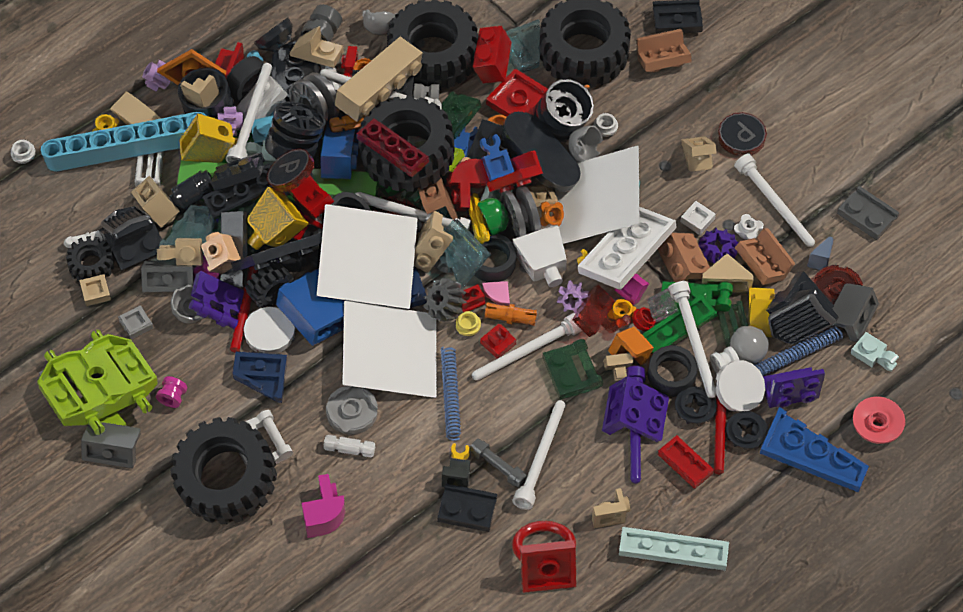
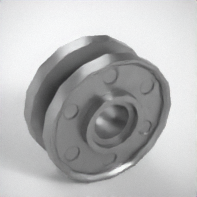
[289,73,340,123]
[501,185,541,239]

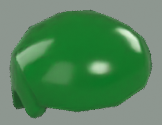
[478,198,509,235]

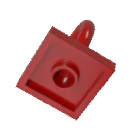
[512,521,576,593]

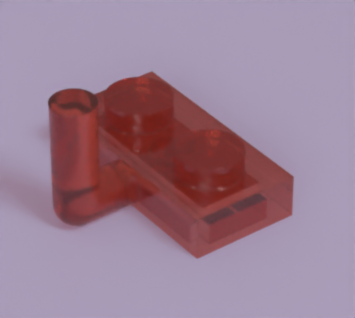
[572,284,631,337]

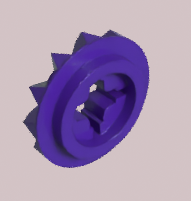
[699,228,739,263]

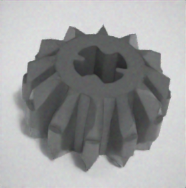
[423,278,467,322]

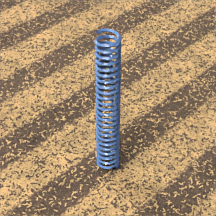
[754,326,843,376]
[441,346,461,441]

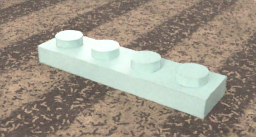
[619,527,729,571]

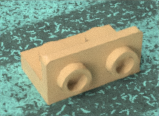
[414,210,453,273]

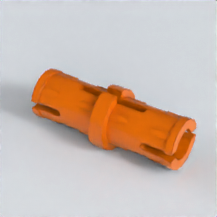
[484,302,537,326]

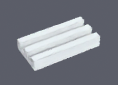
[135,151,164,187]

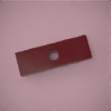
[357,118,429,177]

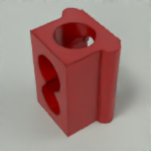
[461,284,486,312]

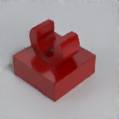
[480,324,517,359]

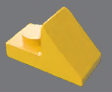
[748,287,775,337]

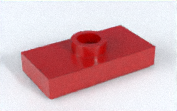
[658,435,714,489]

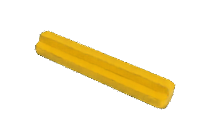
[468,193,490,244]

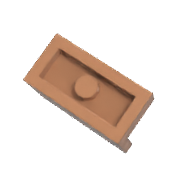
[418,176,458,220]

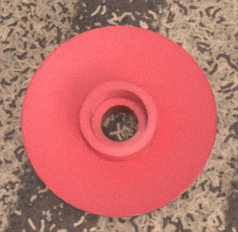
[853,397,905,444]

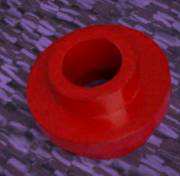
[632,307,656,332]

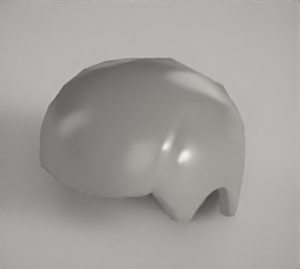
[363,10,396,35]
[569,125,603,162]
[170,285,204,324]
[730,326,769,365]

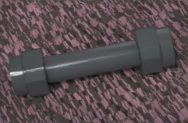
[469,438,527,488]

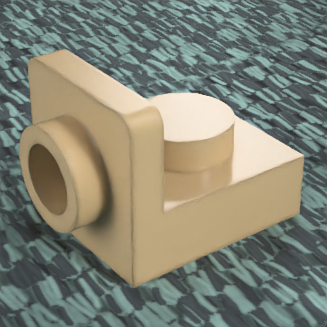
[592,488,630,528]

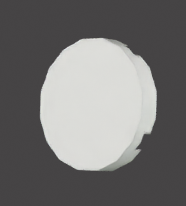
[244,307,295,354]
[715,360,765,412]

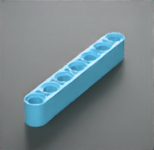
[41,112,205,171]

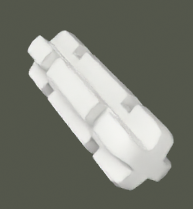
[324,435,375,457]

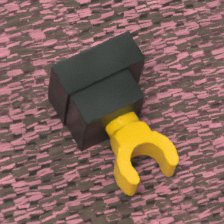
[442,443,470,488]

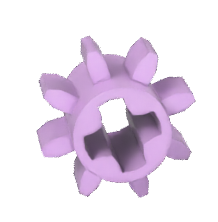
[143,60,171,91]
[218,107,243,137]
[557,280,589,314]

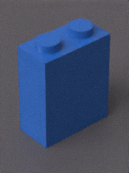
[276,269,348,346]

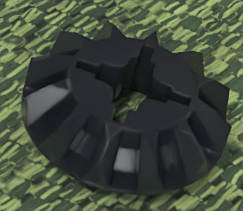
[675,387,717,426]
[726,411,768,450]

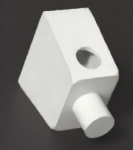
[513,225,567,287]

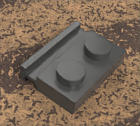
[837,186,899,240]

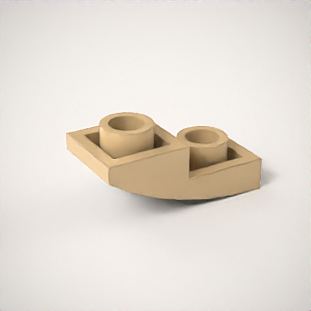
[110,91,162,125]

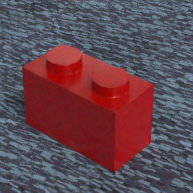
[473,26,512,84]

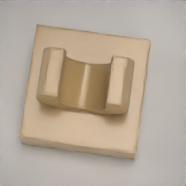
[603,353,633,381]

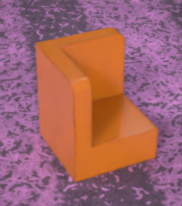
[608,327,654,365]

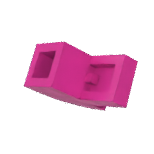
[302,474,345,538]

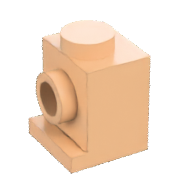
[201,232,240,274]

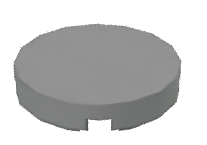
[326,386,378,435]

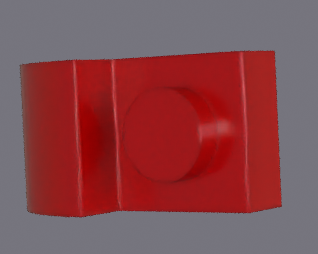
[445,159,489,212]
[282,169,334,218]

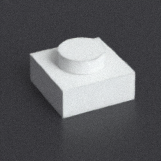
[680,201,716,235]

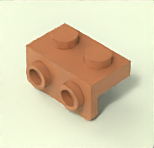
[636,29,692,72]
[735,228,795,285]
[658,233,710,282]

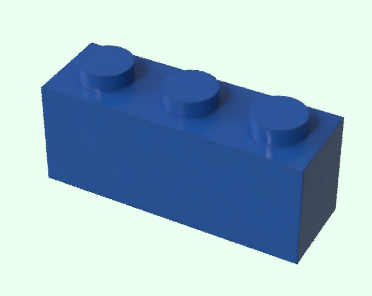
[321,122,359,179]

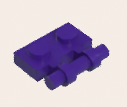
[189,271,244,329]

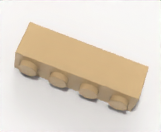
[335,37,423,122]

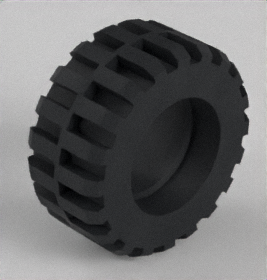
[387,0,478,91]
[539,0,631,88]
[358,96,455,192]
[170,417,277,524]

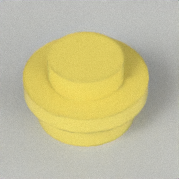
[455,311,481,336]

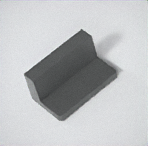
[141,260,195,292]
[832,283,879,342]
[81,422,141,469]

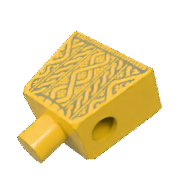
[179,113,238,163]
[247,187,309,250]

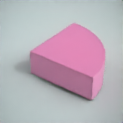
[482,281,510,306]

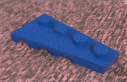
[760,407,869,493]

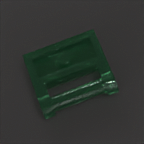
[542,339,604,400]

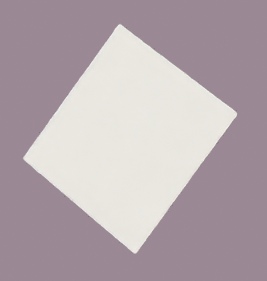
[555,146,639,244]
[317,204,417,309]
[343,300,436,398]

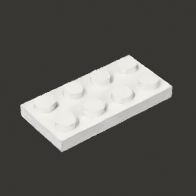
[578,207,676,290]

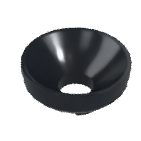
[254,17,293,52]

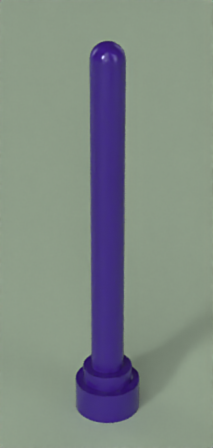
[626,366,645,484]

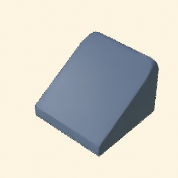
[807,237,834,271]

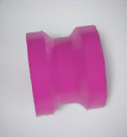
[156,376,188,408]

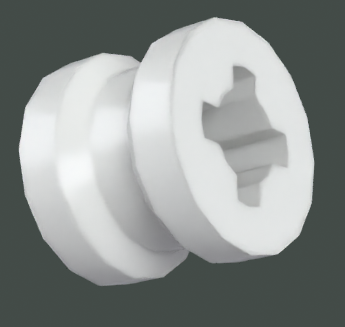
[710,347,740,374]

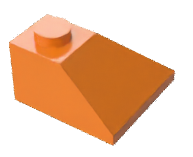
[157,49,226,85]

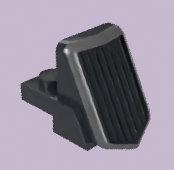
[99,206,165,272]
[766,271,839,345]

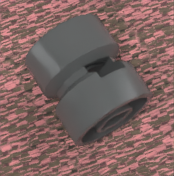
[301,4,343,42]

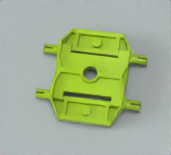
[38,330,158,435]

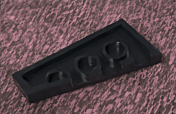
[231,232,323,272]

